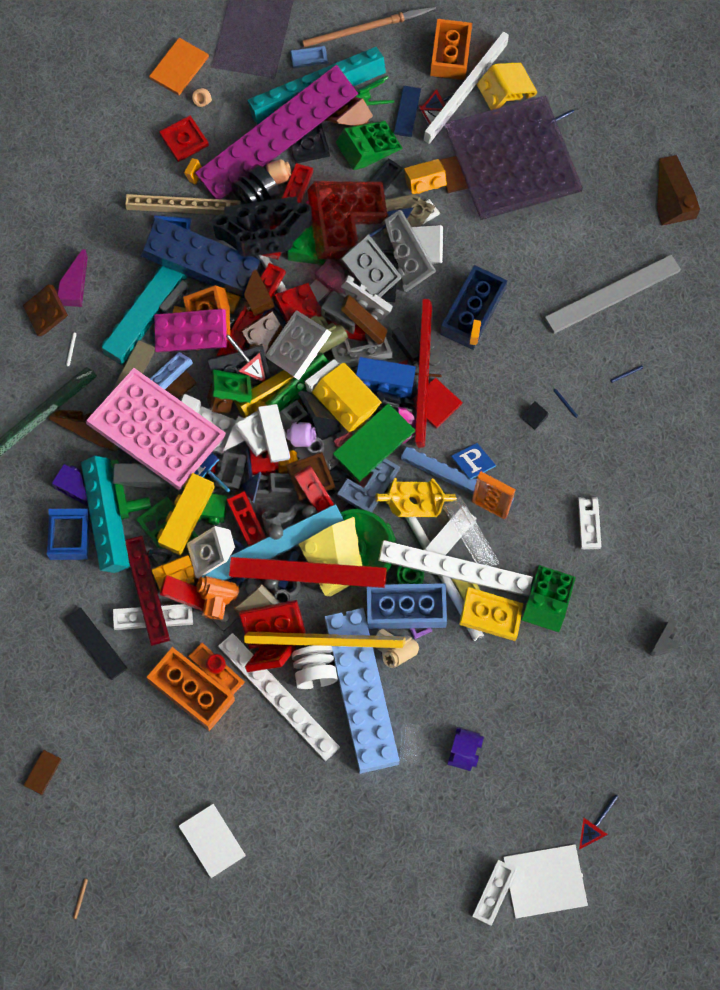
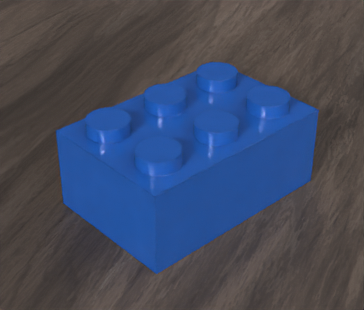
[356,357,416,399]

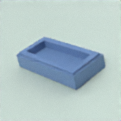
[290,46,328,68]

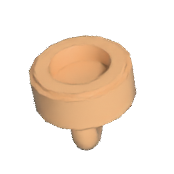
[192,88,212,107]

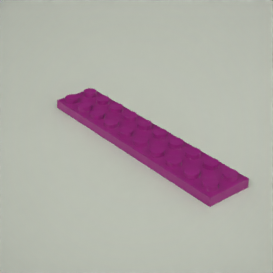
[195,65,358,200]

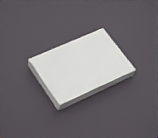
[179,804,246,878]

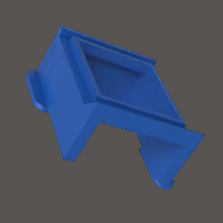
[47,509,90,560]

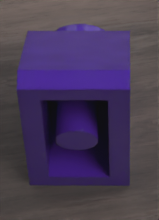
[52,464,88,506]

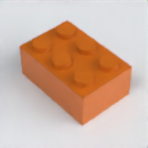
[430,19,472,80]

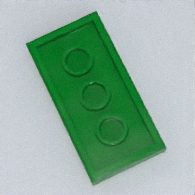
[333,403,415,482]

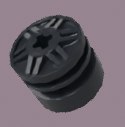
[231,164,280,204]

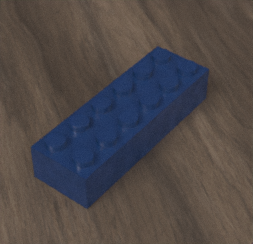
[140,217,260,298]

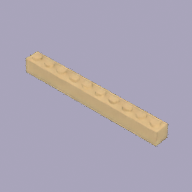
[125,194,240,215]

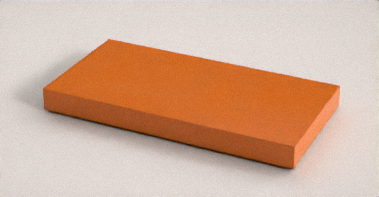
[472,471,516,519]

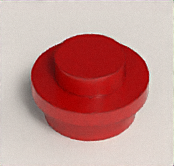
[206,654,226,674]

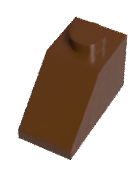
[243,269,274,317]

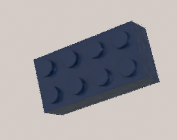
[440,265,508,350]

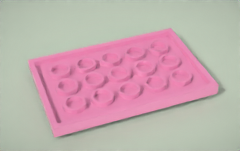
[86,368,226,490]

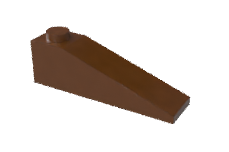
[657,155,700,226]
[49,409,120,451]

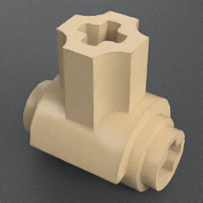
[375,629,419,668]

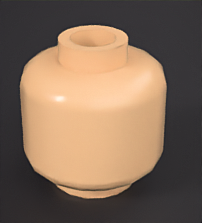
[266,159,292,185]

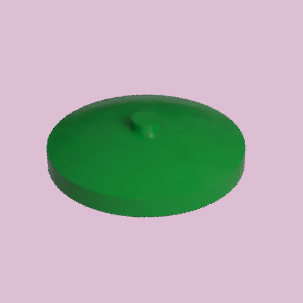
[340,509,395,587]

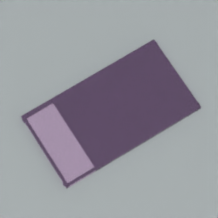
[213,0,294,79]

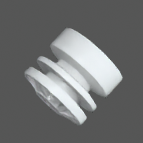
[292,645,338,689]

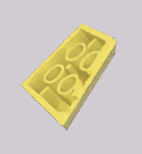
[299,517,362,597]

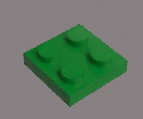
[212,370,252,403]

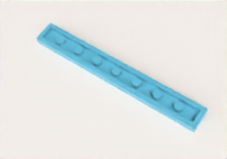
[202,504,344,581]

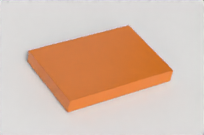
[149,38,209,96]

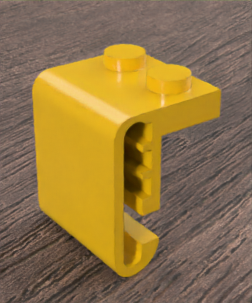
[477,63,537,112]

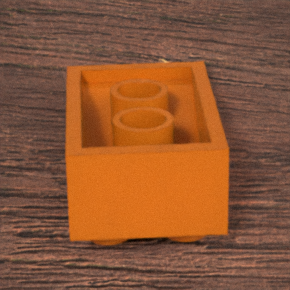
[183,285,230,351]

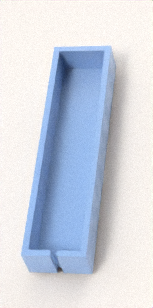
[325,608,399,773]

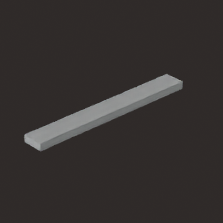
[545,255,681,334]

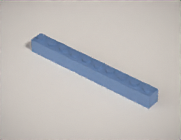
[401,447,514,504]

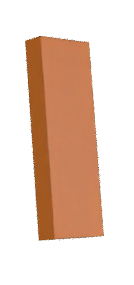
[188,643,245,695]

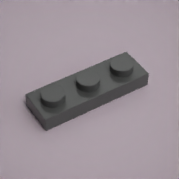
[414,319,445,373]

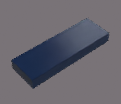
[394,86,421,137]

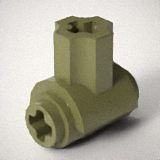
[310,315,348,354]

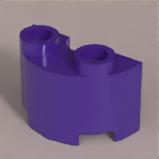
[447,727,484,771]

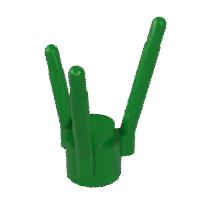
[355,76,394,106]

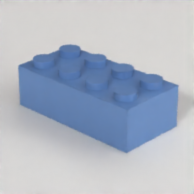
[367,583,447,629]

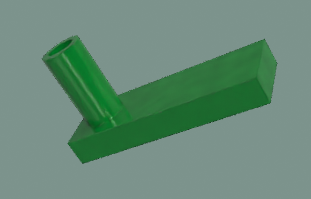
[111,459,151,520]

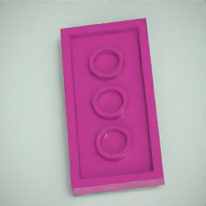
[154,309,227,352]

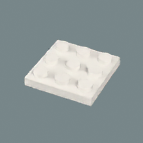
[265,310,331,380]

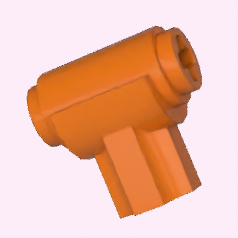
[197,576,239,620]

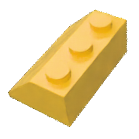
[312,363,381,432]

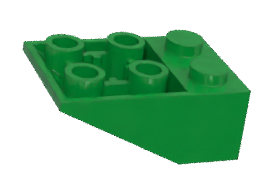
[336,121,403,170]
[522,565,576,632]

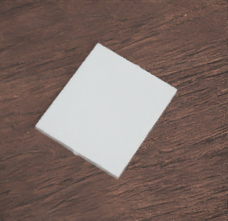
[504,845,588,918]

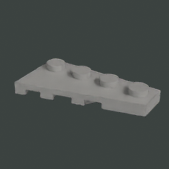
[385,210,436,292]

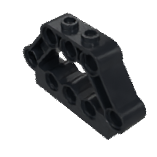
[212,196,313,257]

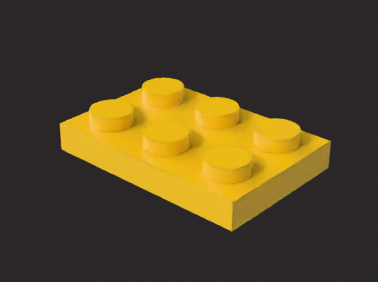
[459,587,523,641]

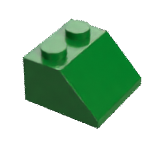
[288,222,330,265]

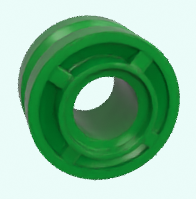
[397,566,424,584]

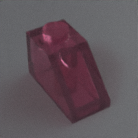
[315,258,346,295]

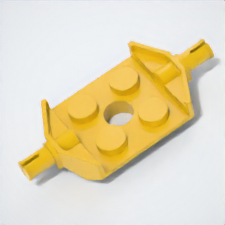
[375,478,456,517]

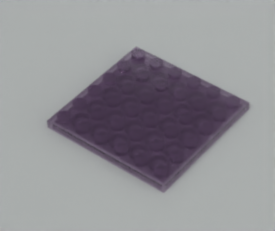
[445,95,583,220]

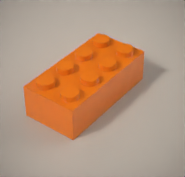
[147,647,235,731]

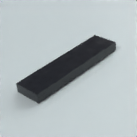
[65,607,128,680]

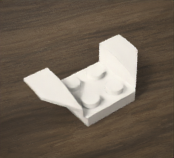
[181,394,245,455]

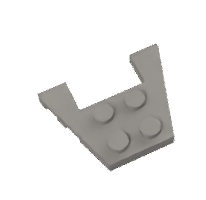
[324,275,393,322]

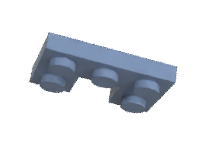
[337,458,400,512]

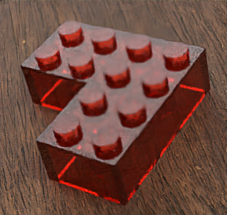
[307,181,388,259]

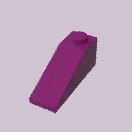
[56,249,88,307]

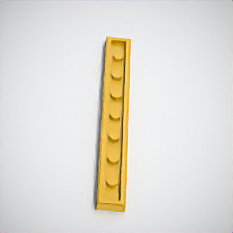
[244,632,405,648]

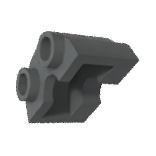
[213,452,247,491]

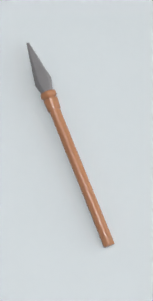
[302,7,436,47]

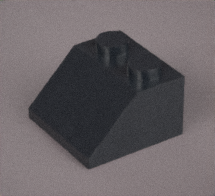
[298,391,341,440]

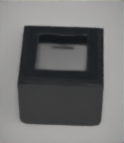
[521,401,549,430]

